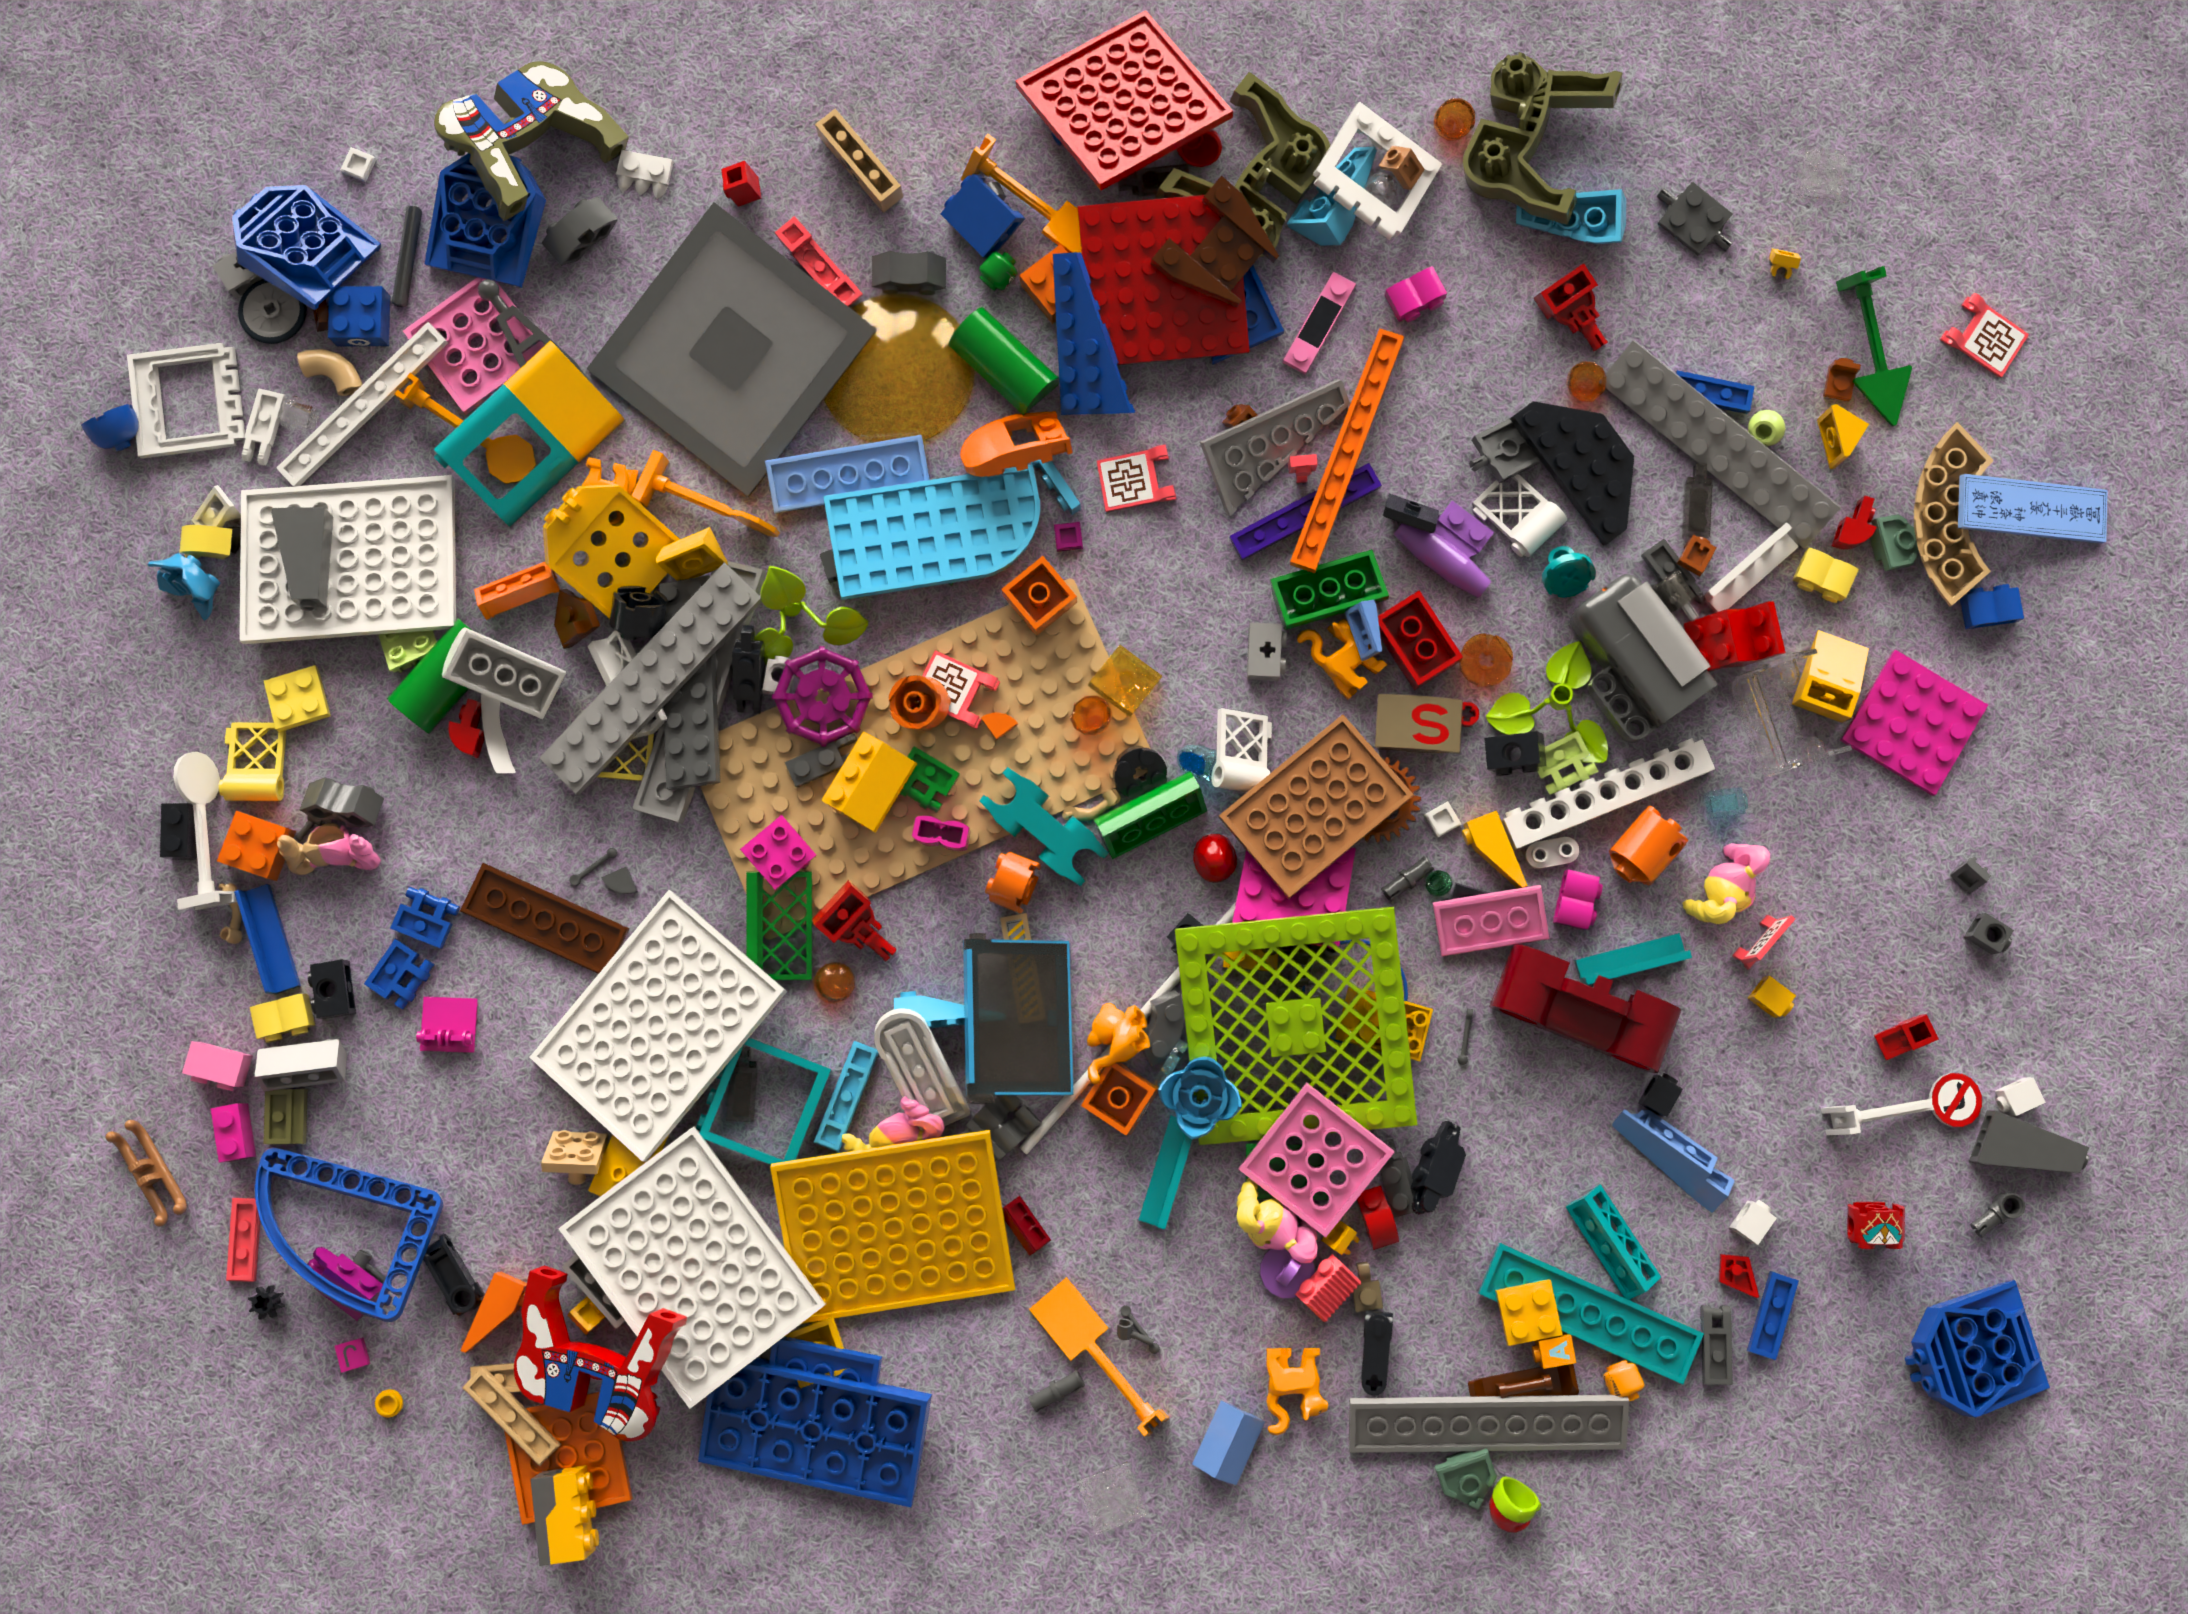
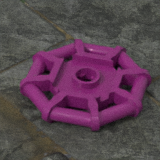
[772,646,873,747]

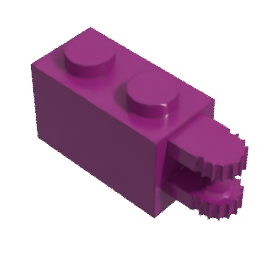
[307,1247,383,1321]

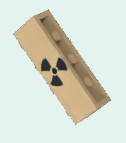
[815,109,903,213]

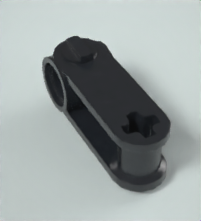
[423,1233,485,1316]
[1361,1310,1393,1396]

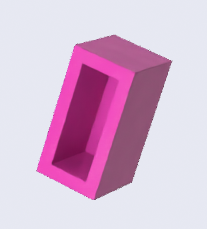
[210,1103,256,1163]

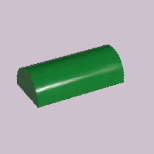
[948,307,1059,415]
[1270,549,1389,630]
[387,618,473,734]
[1093,771,1207,860]

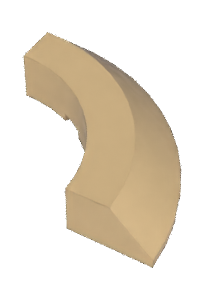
[1914,422,1994,607]

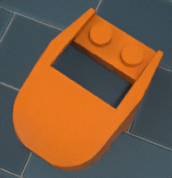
[960,411,1073,477]

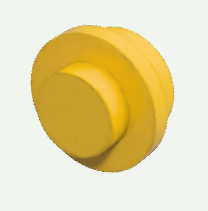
[375,1389,403,1418]

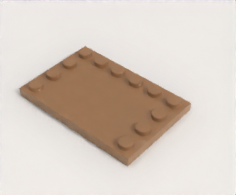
[1219,714,1414,899]

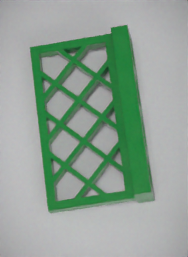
[746,871,812,980]

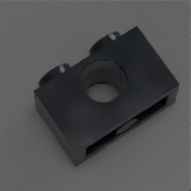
[1484,731,1546,776]
[308,959,356,1019]

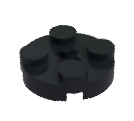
[1113,746,1167,800]

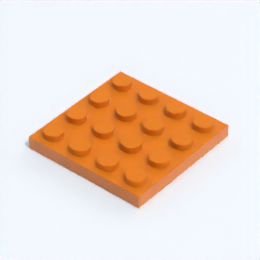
[504,1391,633,1525]

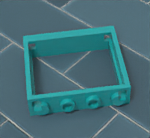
[696,1037,831,1165]

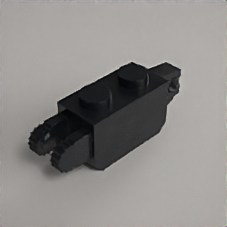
[732,625,765,714]
[1410,1121,1466,1215]

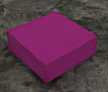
[1054,522,1083,552]

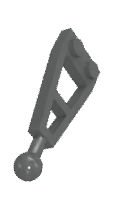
[478,279,589,380]

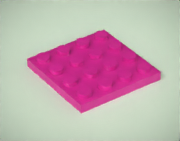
[1840,649,1988,796]
[1232,848,1356,949]

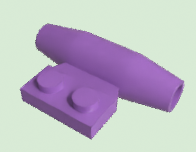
[1394,501,1494,598]

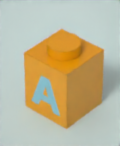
[1531,1333,1576,1369]

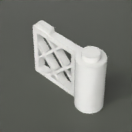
[1473,474,1567,557]
[1211,708,1272,792]

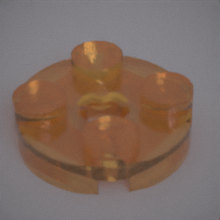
[1459,633,1513,687]

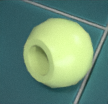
[1748,410,1786,447]

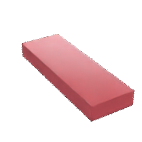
[226,1198,260,1282]

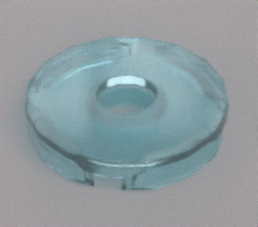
[1152,1039,1188,1089]

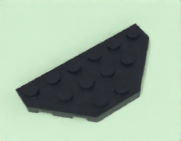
[1509,401,1634,546]

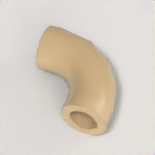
[297,349,363,396]

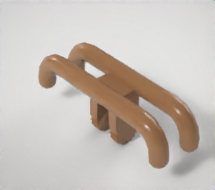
[105,1120,187,1227]

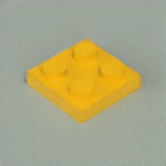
[1495,1279,1563,1346]

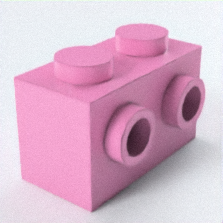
[182,1041,253,1091]

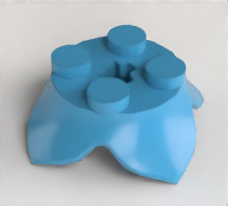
[147,553,221,621]
[1158,1057,1242,1139]

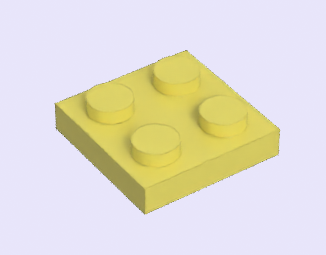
[264,665,331,732]

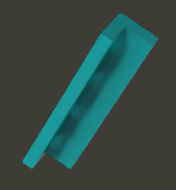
[1574,933,1692,985]
[1138,1115,1193,1229]
[1566,1184,1661,1300]

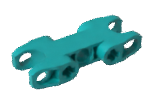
[979,767,1109,887]

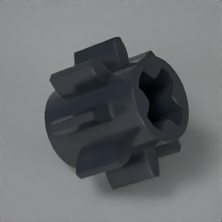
[248,1285,285,1320]

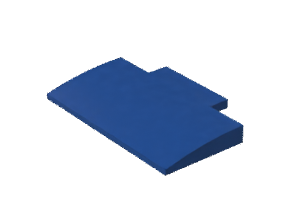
[698,1336,932,1507]

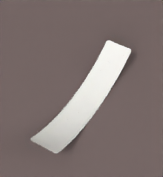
[481,694,516,773]

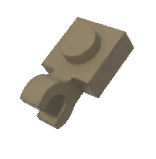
[1352,1261,1383,1312]

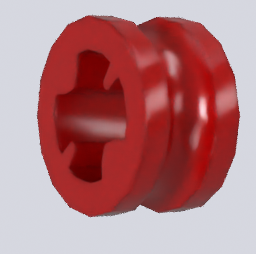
[1462,702,1480,727]

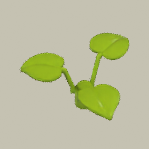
[755,566,869,665]
[1486,641,1608,763]

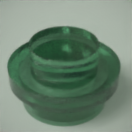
[1426,870,1453,897]

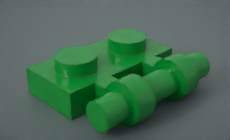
[899,746,960,813]

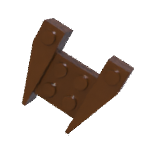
[1150,175,1279,307]

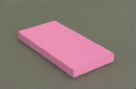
[1433,885,1549,956]

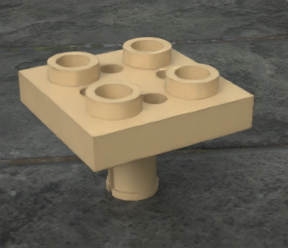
[541,1130,608,1185]

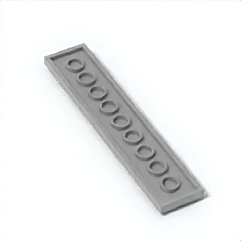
[1599,340,1841,549]
[632,561,767,824]
[539,562,762,795]
[1348,1395,1629,1453]

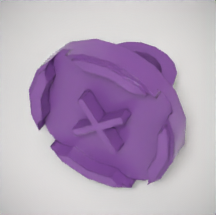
[1260,1249,1314,1298]

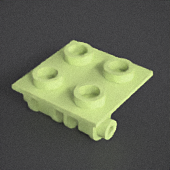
[378,630,437,673]

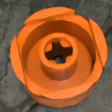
[889,675,951,730]
[985,852,1041,914]

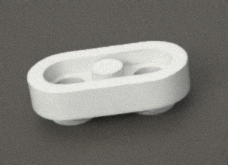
[1525,837,1579,869]

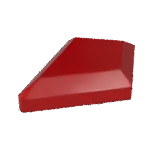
[1718,1254,1759,1298]

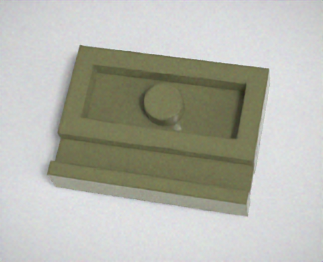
[263,1089,308,1144]

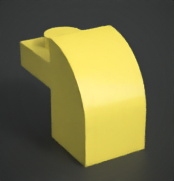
[179,525,232,559]

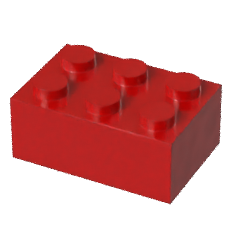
[1378,590,1463,691]

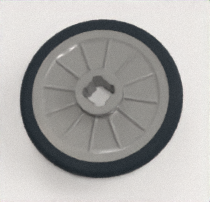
[238,279,307,344]

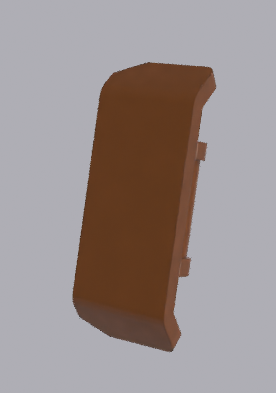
[1468,1364,1579,1398]

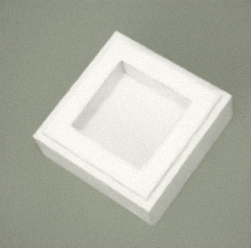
[340,147,377,182]
[1424,801,1461,838]

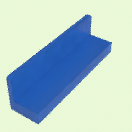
[235,884,301,995]

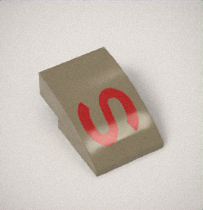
[1375,694,1463,754]

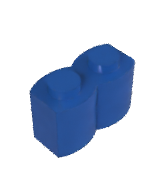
[1960,584,2024,629]

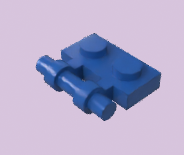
[390,887,460,949]
[364,939,435,1010]

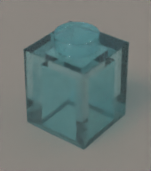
[1704,787,1748,820]

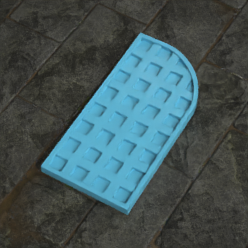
[823,464,1040,600]

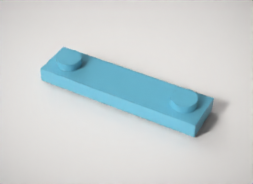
[813,1041,879,1152]

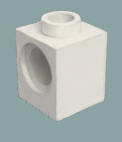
[762,656,794,695]
[1995,1077,2046,1116]
[1729,1200,1777,1245]

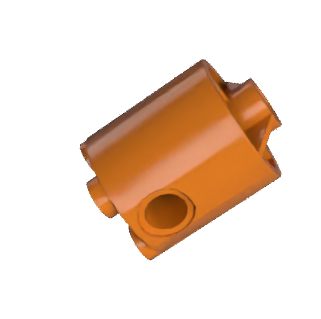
[1609,806,1688,886]

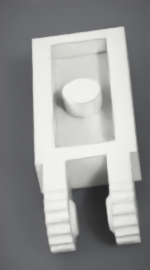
[242,389,287,466]

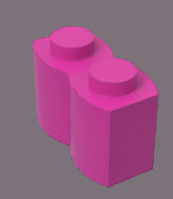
[1384,266,1447,322]
[912,816,971,851]
[1553,870,1603,930]

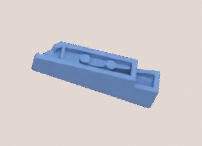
[1612,1110,1735,1213]

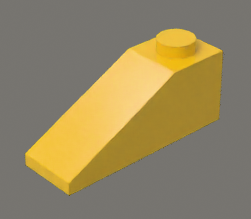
[1462,810,1528,889]

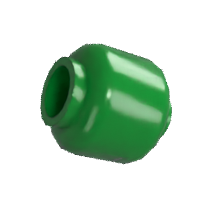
[979,252,1018,292]

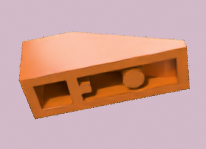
[460,1272,527,1353]

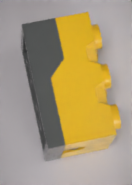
[530,1465,599,1566]

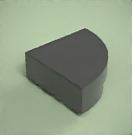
[601,867,638,894]

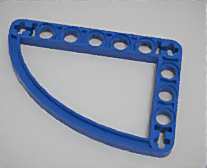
[255,1148,443,1322]

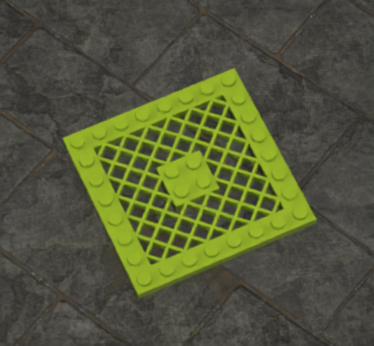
[1175,907,1417,1145]

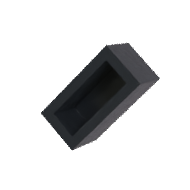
[160,803,197,860]

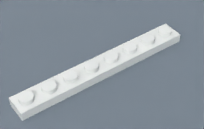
[276,322,448,487]

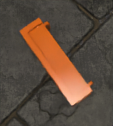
[474,562,560,620]

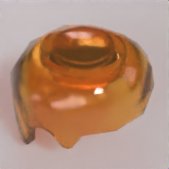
[1433,98,1475,141]
[1566,361,1606,402]
[1070,695,1112,736]
[813,962,855,1004]

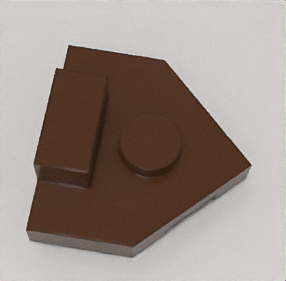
[554,589,600,649]

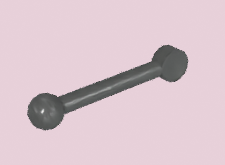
[569,848,617,886]
[1457,1008,1473,1065]
[1120,1305,1160,1354]

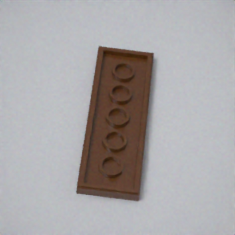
[460,863,629,974]

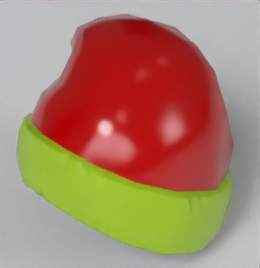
[1489,1476,1542,1533]

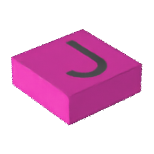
[334,1337,370,1373]

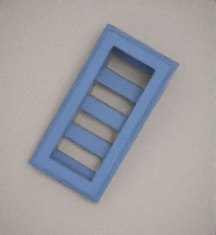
[1345,600,1382,661]

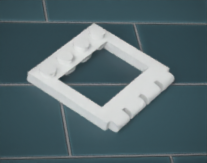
[1313,102,1442,240]
[127,343,245,459]

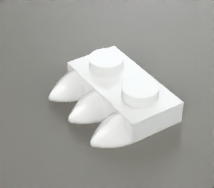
[616,150,674,199]

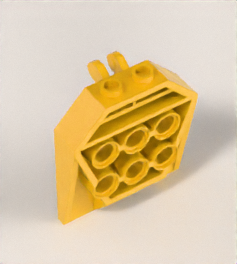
[543,484,680,619]

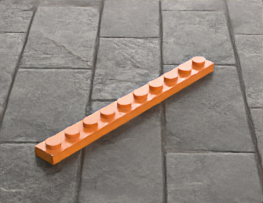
[1290,328,1404,573]

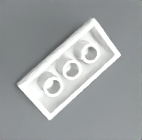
[442,628,566,719]

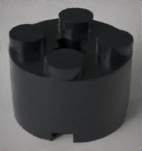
[609,586,667,640]

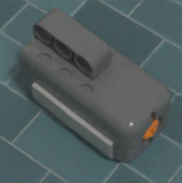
[1570,574,1718,743]

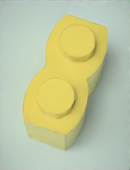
[1792,548,1859,603]
[249,994,315,1043]

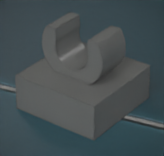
[1950,857,1991,894]

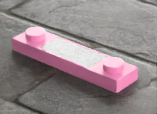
[1283,272,1356,375]

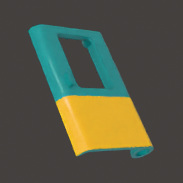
[434,341,625,527]

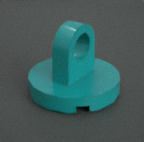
[1542,546,1596,598]

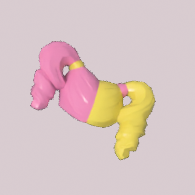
[1683,843,1770,924]
[842,1096,945,1152]
[1236,1178,1318,1263]

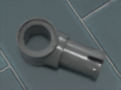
[1970,1193,2025,1238]

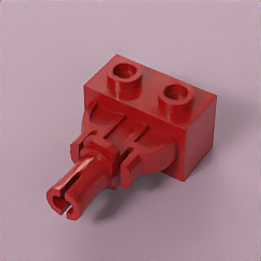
[1533,263,1608,351]
[812,880,896,962]

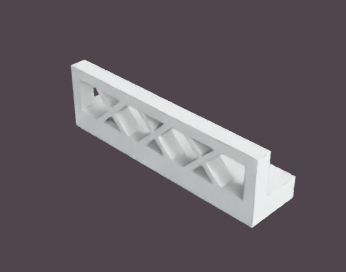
[1704,522,1799,613]
[587,630,667,739]

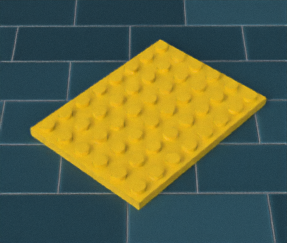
[770,1130,1015,1324]

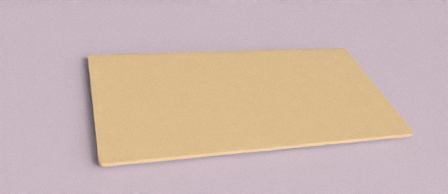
[700,578,1150,940]

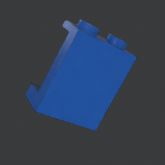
[940,174,1026,258]

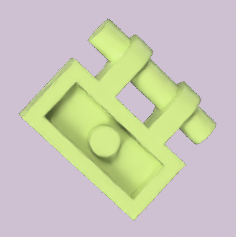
[1537,731,1599,795]

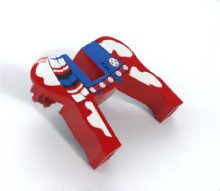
[514,1265,687,1442]

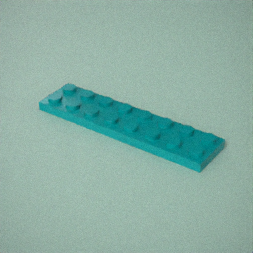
[1478,1243,1704,1384]

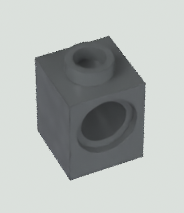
[1964,913,2014,955]

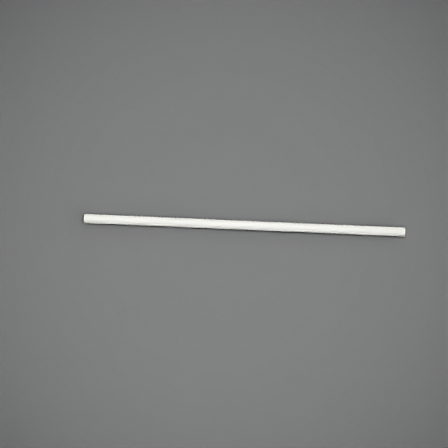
[1019,902,1236,1154]

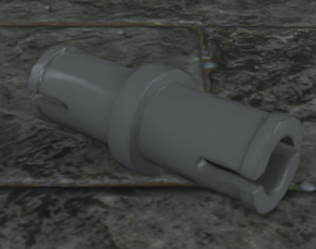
[1381,856,1434,902]
[1028,1370,1085,1412]

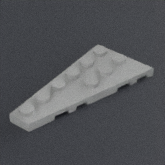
[1200,379,1350,516]

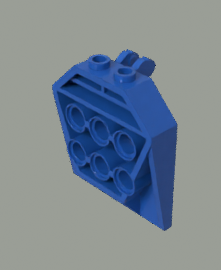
[424,153,546,288]
[232,185,381,310]
[1905,1280,2050,1418]

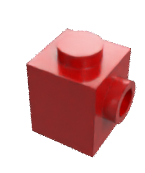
[721,160,761,207]

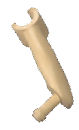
[1062,789,1121,821]
[219,883,242,944]

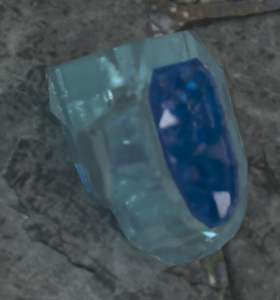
[1177,745,1217,781]

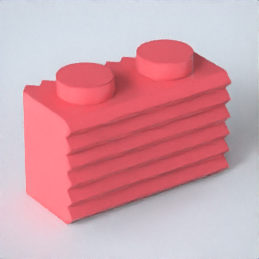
[1295,1254,1361,1322]

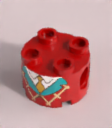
[1847,1202,1905,1249]

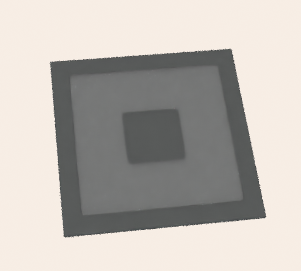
[586,202,877,497]

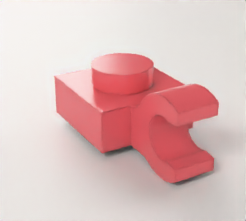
[1288,454,1318,484]

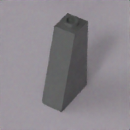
[271,507,333,611]
[1969,1110,2089,1173]

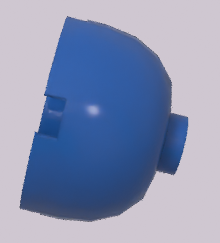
[81,404,139,452]

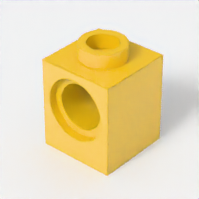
[1748,976,1796,1018]

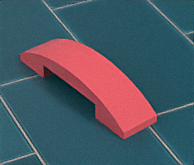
[775,216,863,307]

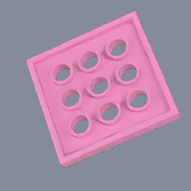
[403,277,545,415]
[1239,1082,1394,1238]

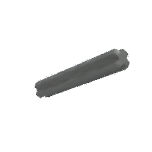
[392,206,422,307]

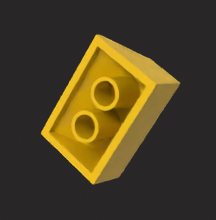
[821,731,917,833]

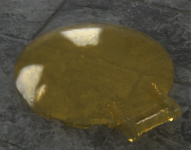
[824,294,975,443]

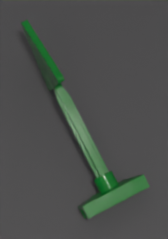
[1836,266,1912,426]

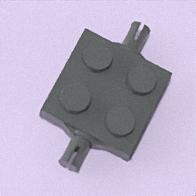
[1657,181,1733,256]
[1469,419,1541,484]

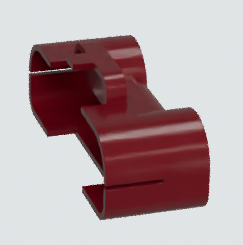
[1489,944,1682,1073]

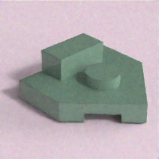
[1870,514,1919,571]
[1434,1448,1497,1510]

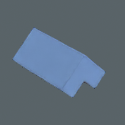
[1192,1400,1265,1485]

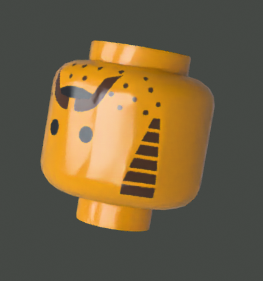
[1603,1360,1645,1402]

